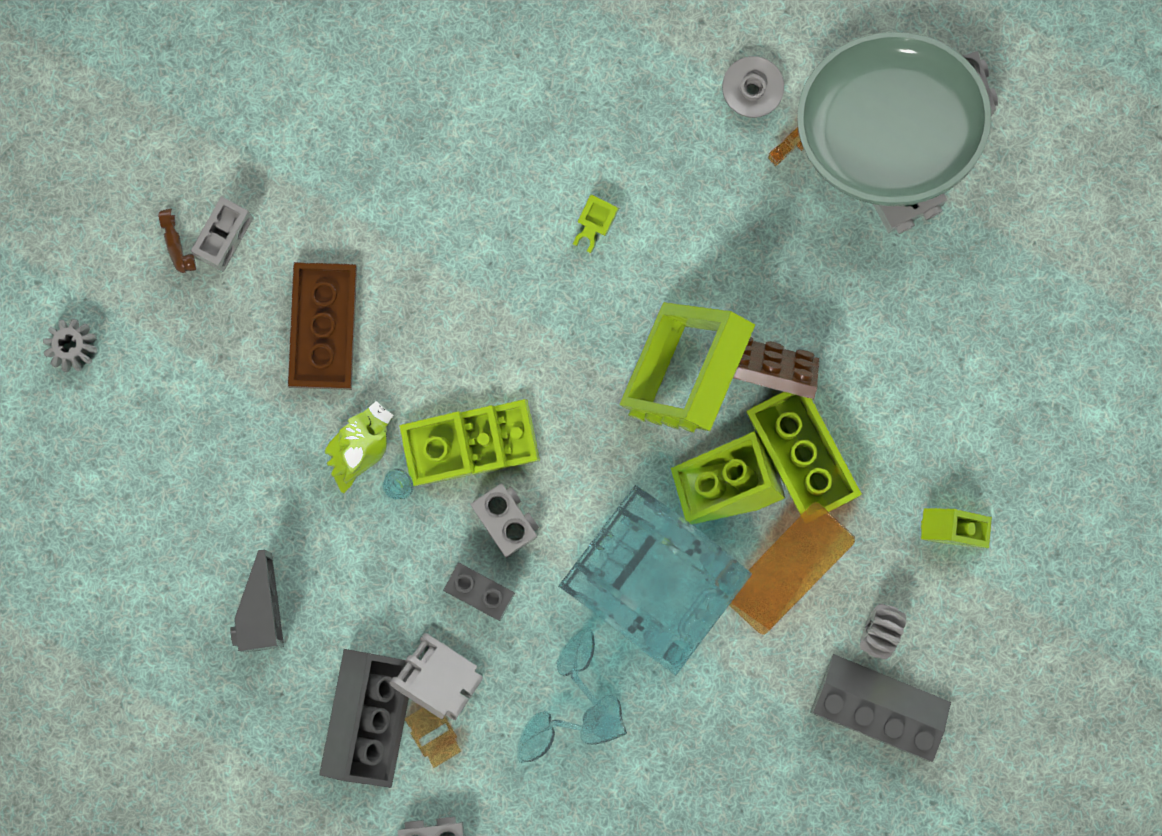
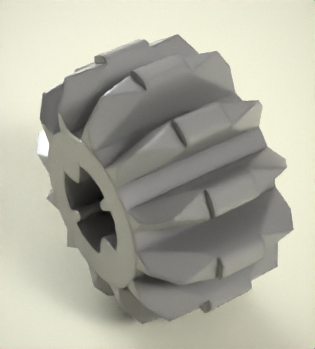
[43,319,98,372]
[860,604,906,659]

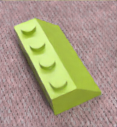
[746,392,862,524]

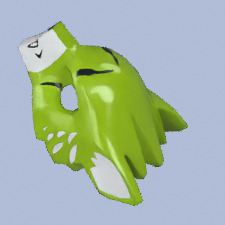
[324,401,394,493]

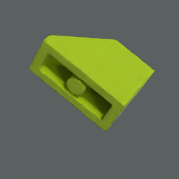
[921,508,992,548]

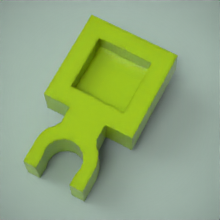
[572,194,620,253]

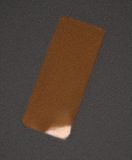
[724,502,855,634]

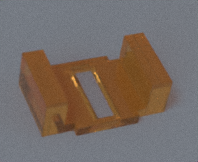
[405,708,462,768]

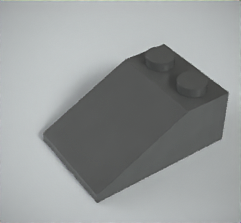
[230,549,284,653]

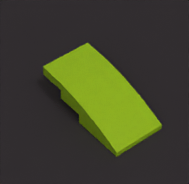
[399,399,540,487]

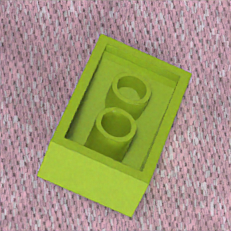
[670,431,785,525]

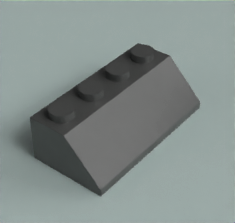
[319,649,414,788]
[810,654,951,762]

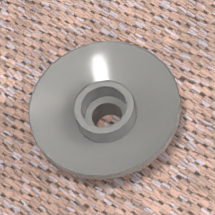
[722,56,784,118]

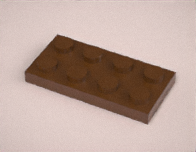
[288,262,357,390]

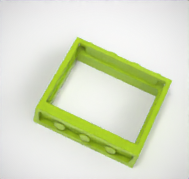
[619,302,756,433]

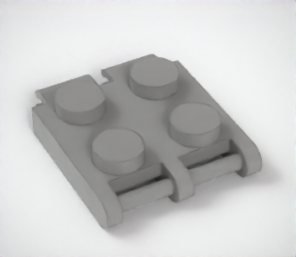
[390,633,483,720]

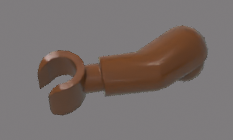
[158,208,196,273]

